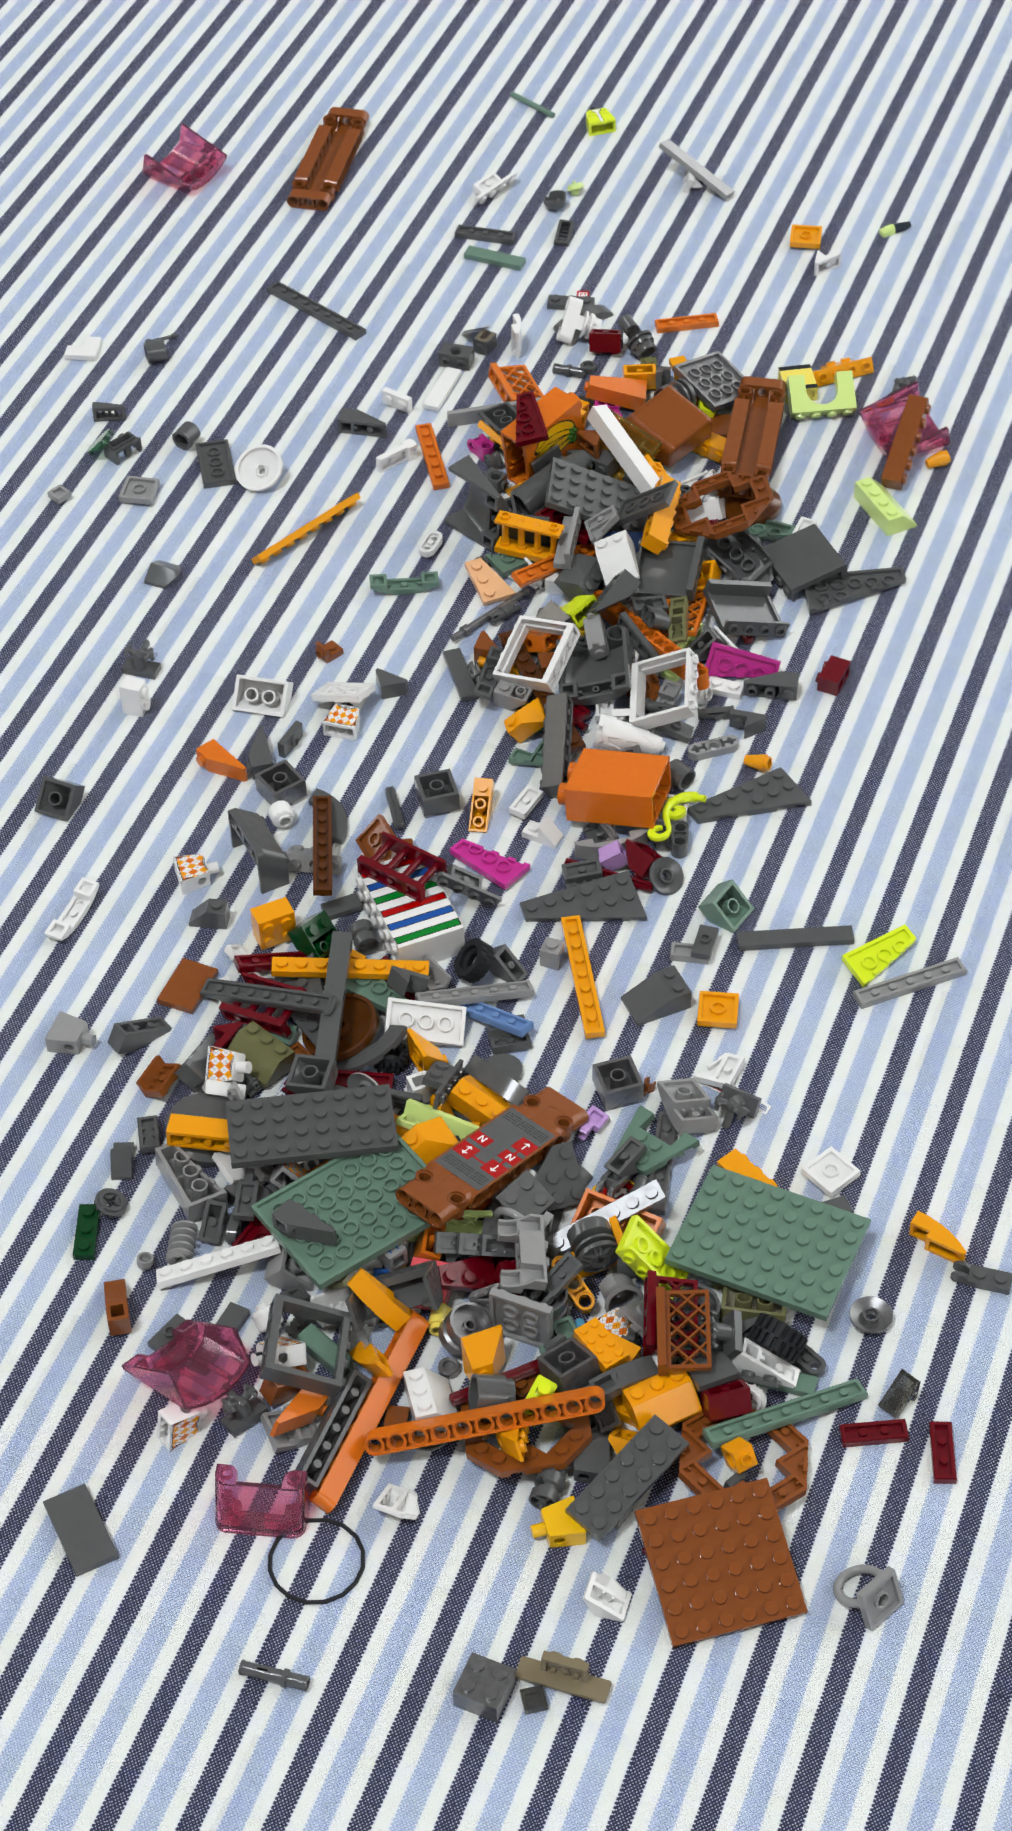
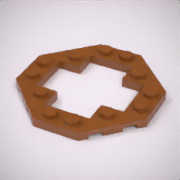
[673,471,774,540]
[460,1372,593,1478]
[678,1409,809,1512]

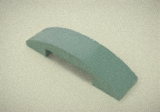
[369,571,439,595]

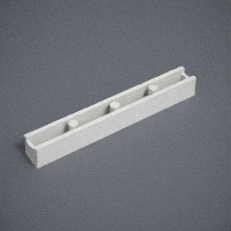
[587,405,660,493]

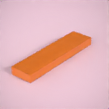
[654,313,719,334]

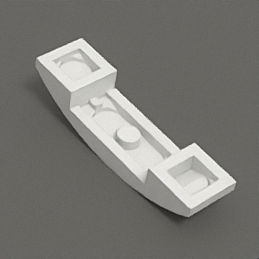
[44,877,99,941]

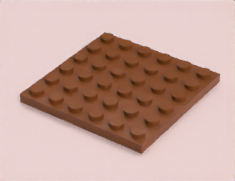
[634,1478,808,1648]

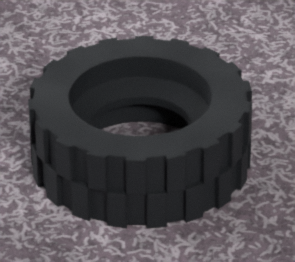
[454,938,494,983]

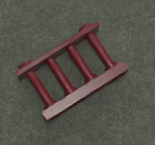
[357,831,447,902]
[219,972,307,1038]

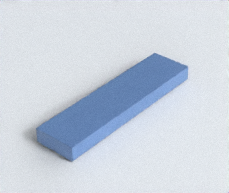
[461,1002,534,1037]

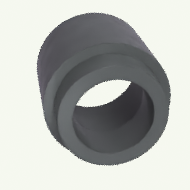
[468,1373,516,1410]

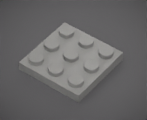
[489,1287,553,1348]

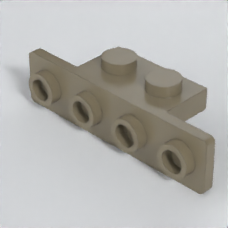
[516,1651,612,1704]

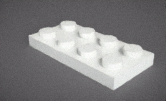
[384,997,467,1047]

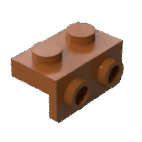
[136,1055,181,1098]

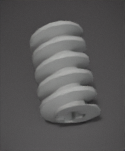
[166,1220,198,1265]

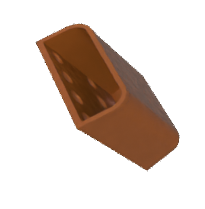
[621,385,713,467]

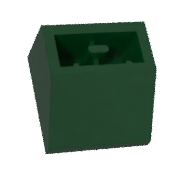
[287,910,337,958]

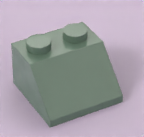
[698,879,754,933]

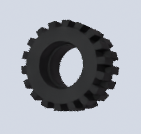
[747,1313,808,1364]

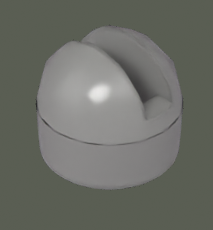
[137,1252,154,1271]

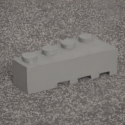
[155,1144,228,1221]

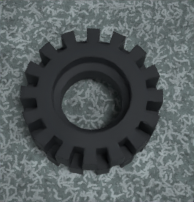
[374,1041,409,1076]

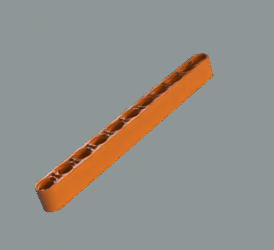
[592,590,710,690]
[309,1309,429,1514]
[365,1386,605,1456]

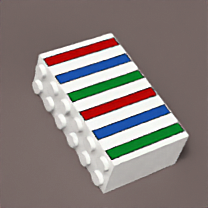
[356,857,465,962]

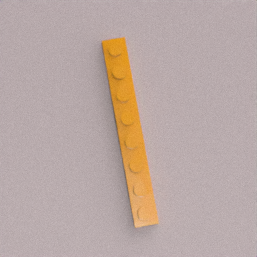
[251,492,361,565]
[561,915,605,1039]
[271,957,429,980]

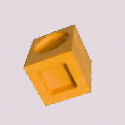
[720,1437,758,1474]

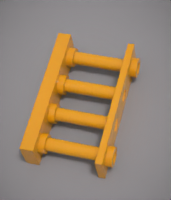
[494,510,565,562]

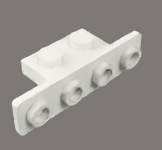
[472,170,518,206]

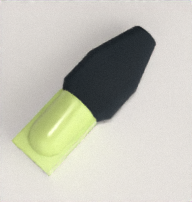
[879,221,911,238]

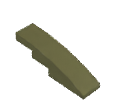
[668,596,689,643]

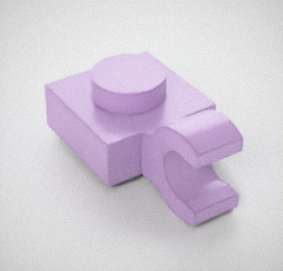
[577,1105,609,1141]

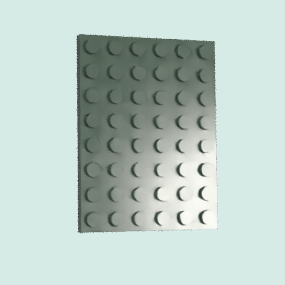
[251,1134,432,1290]
[665,1165,871,1321]

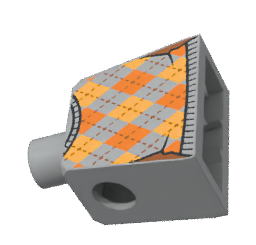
[269,1162,309,1189]

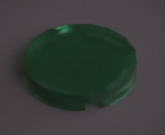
[87,428,114,456]

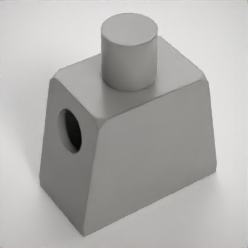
[45,1011,96,1055]

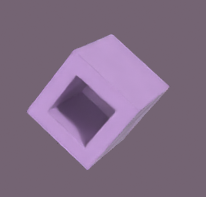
[598,840,628,871]

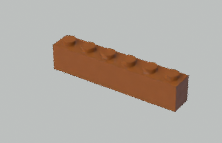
[881,394,931,490]

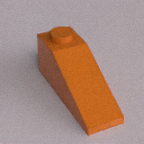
[196,739,248,782]
[270,1389,329,1437]

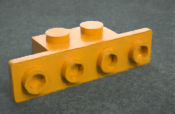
[813,357,874,387]

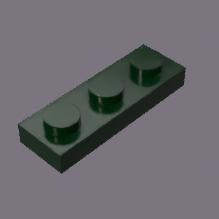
[73,1204,101,1260]

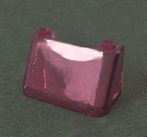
[215,1464,310,1539]

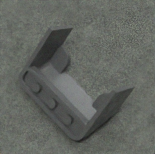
[228,808,290,894]
[345,1260,443,1333]

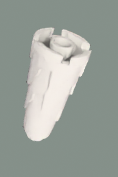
[593,713,665,755]

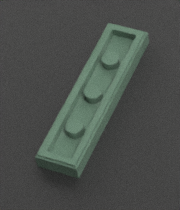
[464,245,526,271]

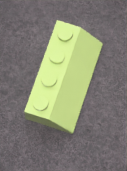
[854,477,917,536]

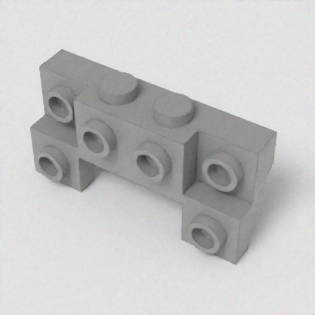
[497,1214,549,1294]

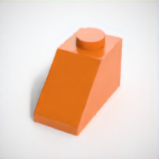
[413,1224,446,1261]

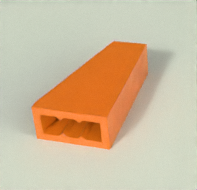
[584,375,647,410]

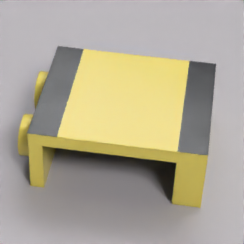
[778,364,818,404]

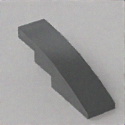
[433,1231,515,1257]

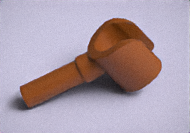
[644,1077,656,1095]

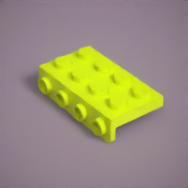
[615,1215,689,1300]

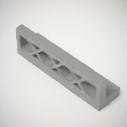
[553,507,581,569]

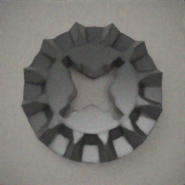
[94,1188,127,1218]

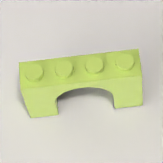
[786,370,857,420]

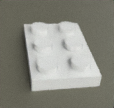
[311,682,376,705]

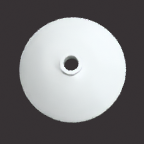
[235,444,283,491]

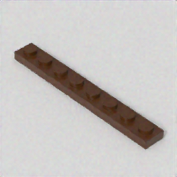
[313,796,332,896]

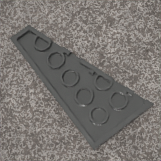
[803,567,906,615]
[688,767,812,824]
[520,870,647,922]
[272,953,324,1048]

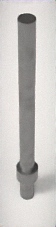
[450,587,530,642]

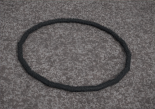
[268,1518,365,1605]

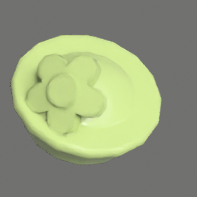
[567,181,585,196]

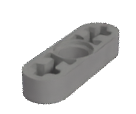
[688,735,739,761]

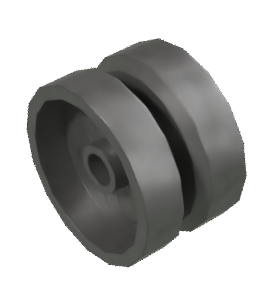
[438,1301,494,1358]

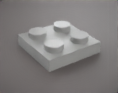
[118,476,160,505]

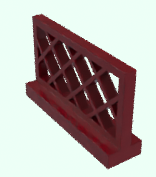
[643,1270,698,1358]

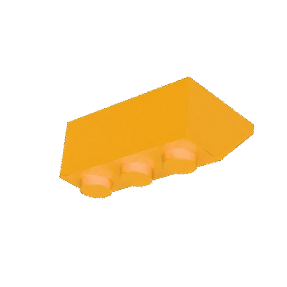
[446,1075,512,1127]
[622,1371,702,1431]

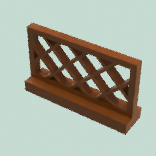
[656,1287,712,1376]

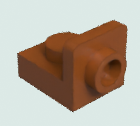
[315,640,344,664]

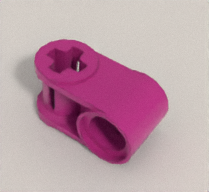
[467,433,494,462]

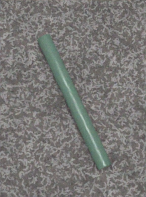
[510,91,555,118]

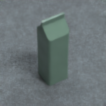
[297,1323,353,1377]

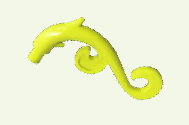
[647,791,707,842]

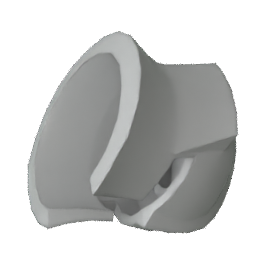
[599,1273,644,1313]

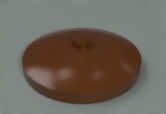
[716,488,781,526]
[302,993,379,1061]

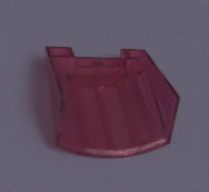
[143,124,227,190]
[859,381,950,459]
[121,1319,251,1410]

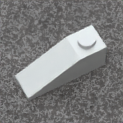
[731,1337,800,1388]

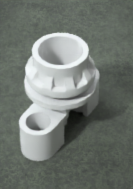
[556,296,602,344]

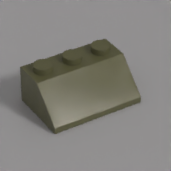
[227,1021,295,1088]
[719,1285,787,1323]

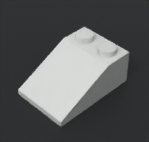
[594,530,640,586]

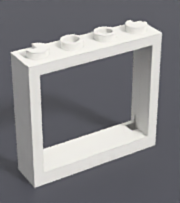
[492,615,581,693]
[629,647,699,730]

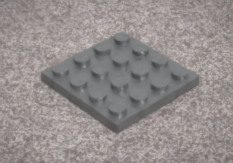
[672,351,745,412]

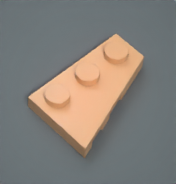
[465,558,516,606]

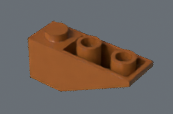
[104,1279,132,1336]

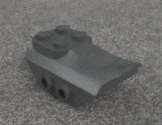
[705,518,774,582]

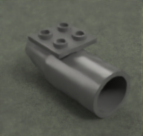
[510,444,591,516]

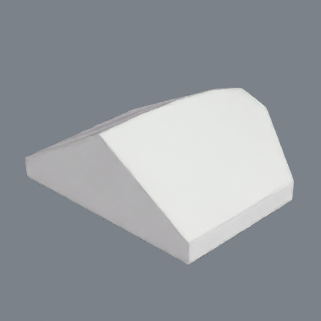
[373,1483,420,1520]
[582,1572,632,1622]

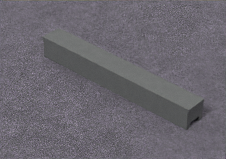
[315,931,353,1063]

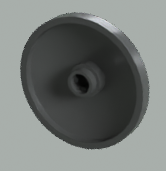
[166,1093,230,1167]

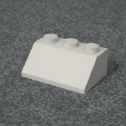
[232,674,293,717]
[403,1367,461,1436]

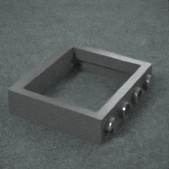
[259,1293,353,1398]

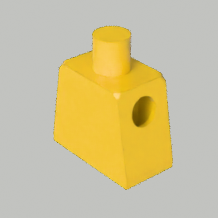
[530,1496,586,1548]

